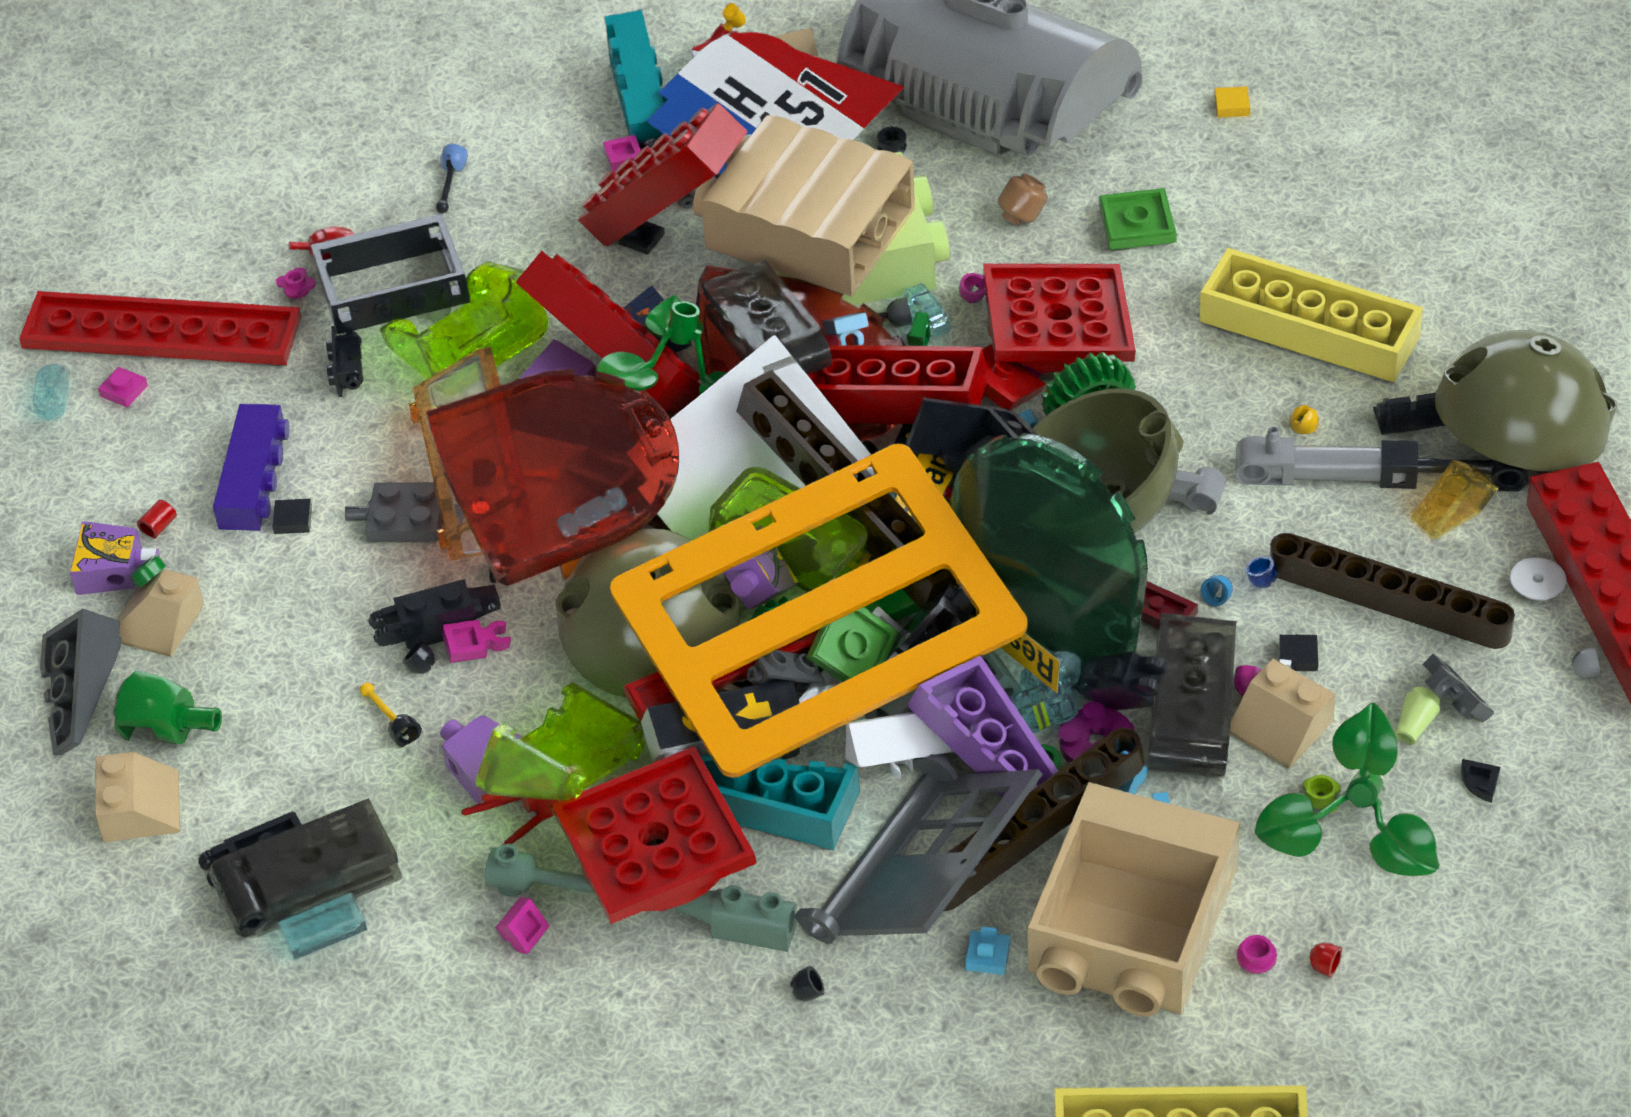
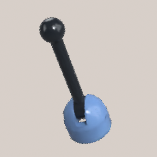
[436,144,468,213]

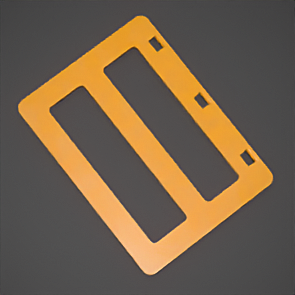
[610,444,1027,778]

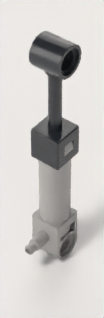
[1236,427,1527,492]

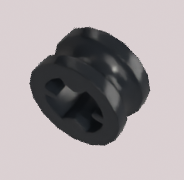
[877,126,907,153]

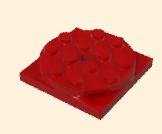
[982,263,1136,374]
[552,746,757,924]

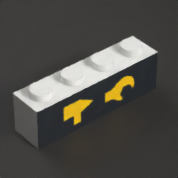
[641,679,800,763]

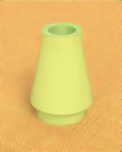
[1395,687,1441,745]

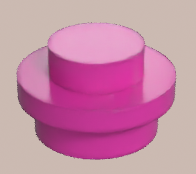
[1237,935,1277,974]

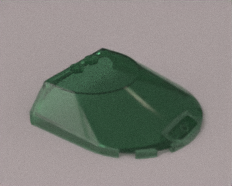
[950,434,1148,680]

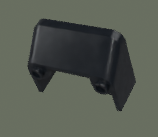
[905,398,1073,528]

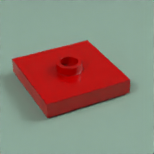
[983,344,1046,411]

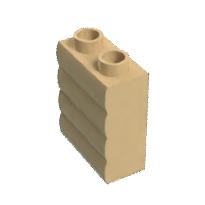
[693,115,915,297]
[1027,782,1240,1017]

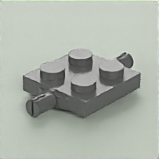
[345,482,468,542]

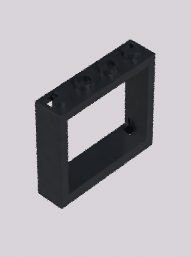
[311,214,471,335]

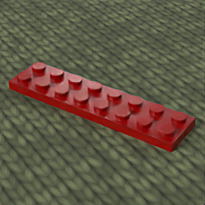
[19,291,302,365]

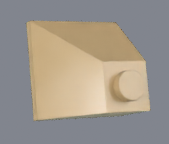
[117,569,204,657]

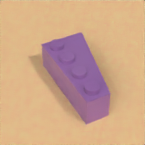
[907,656,1058,797]

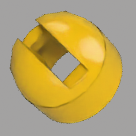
[1290,405,1319,434]

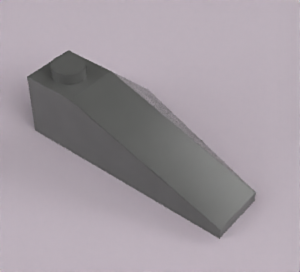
[40,608,122,756]

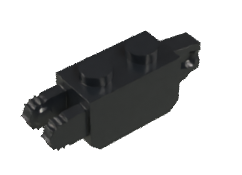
[368,579,501,650]
[886,584,975,661]
[1070,651,1170,711]

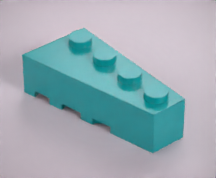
[604,9,667,144]

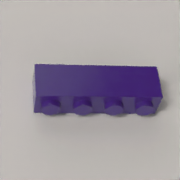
[213,404,290,531]

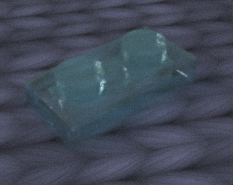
[278,893,367,960]

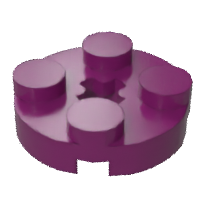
[1059,701,1135,763]

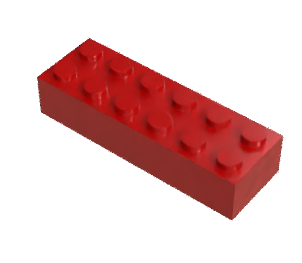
[578,102,748,246]
[515,250,701,414]
[783,345,988,425]

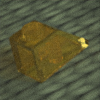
[1411,459,1499,539]

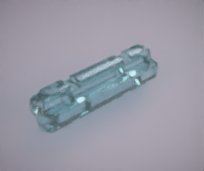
[557,487,627,537]

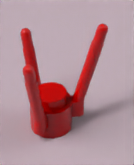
[461,777,559,844]

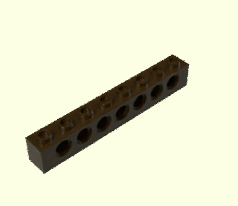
[736,369,956,608]

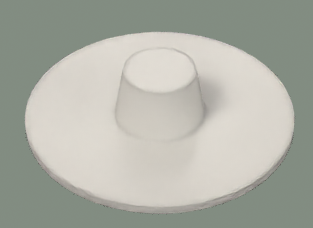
[1510,557,1566,600]

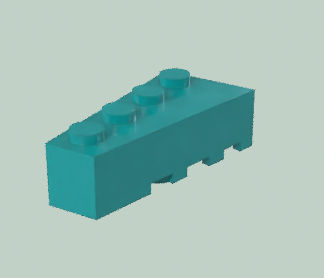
[700,755,860,851]

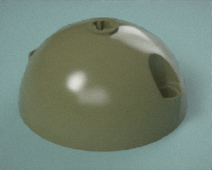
[1435,330,1618,471]
[1024,388,1184,547]
[556,528,739,697]

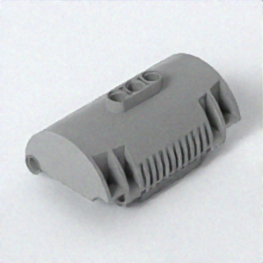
[837,0,1143,156]

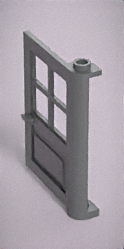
[794,754,1042,944]

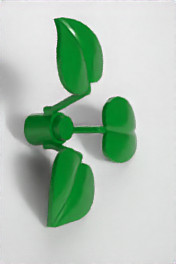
[596,294,727,395]
[1255,702,1440,876]

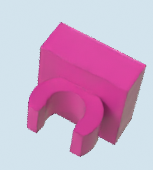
[495,897,550,954]

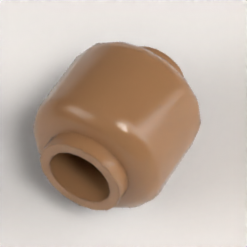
[998,173,1048,226]

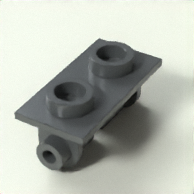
[747,650,826,692]

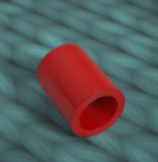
[137,499,177,539]

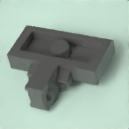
[1423,654,1494,722]

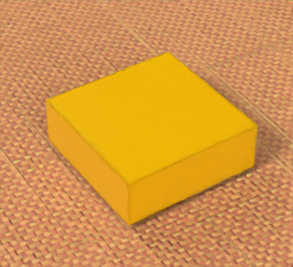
[1214,86,1250,118]

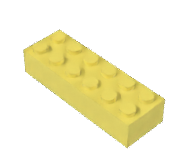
[1199,248,1423,383]
[1055,1085,1308,1117]

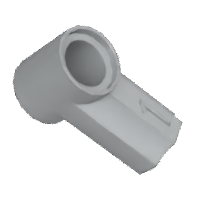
[1168,467,1226,515]

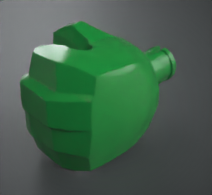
[113,670,222,744]

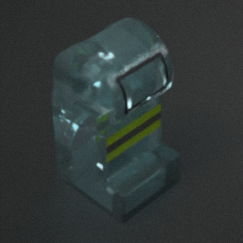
[1009,679,1078,734]

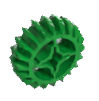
[1041,352,1136,416]

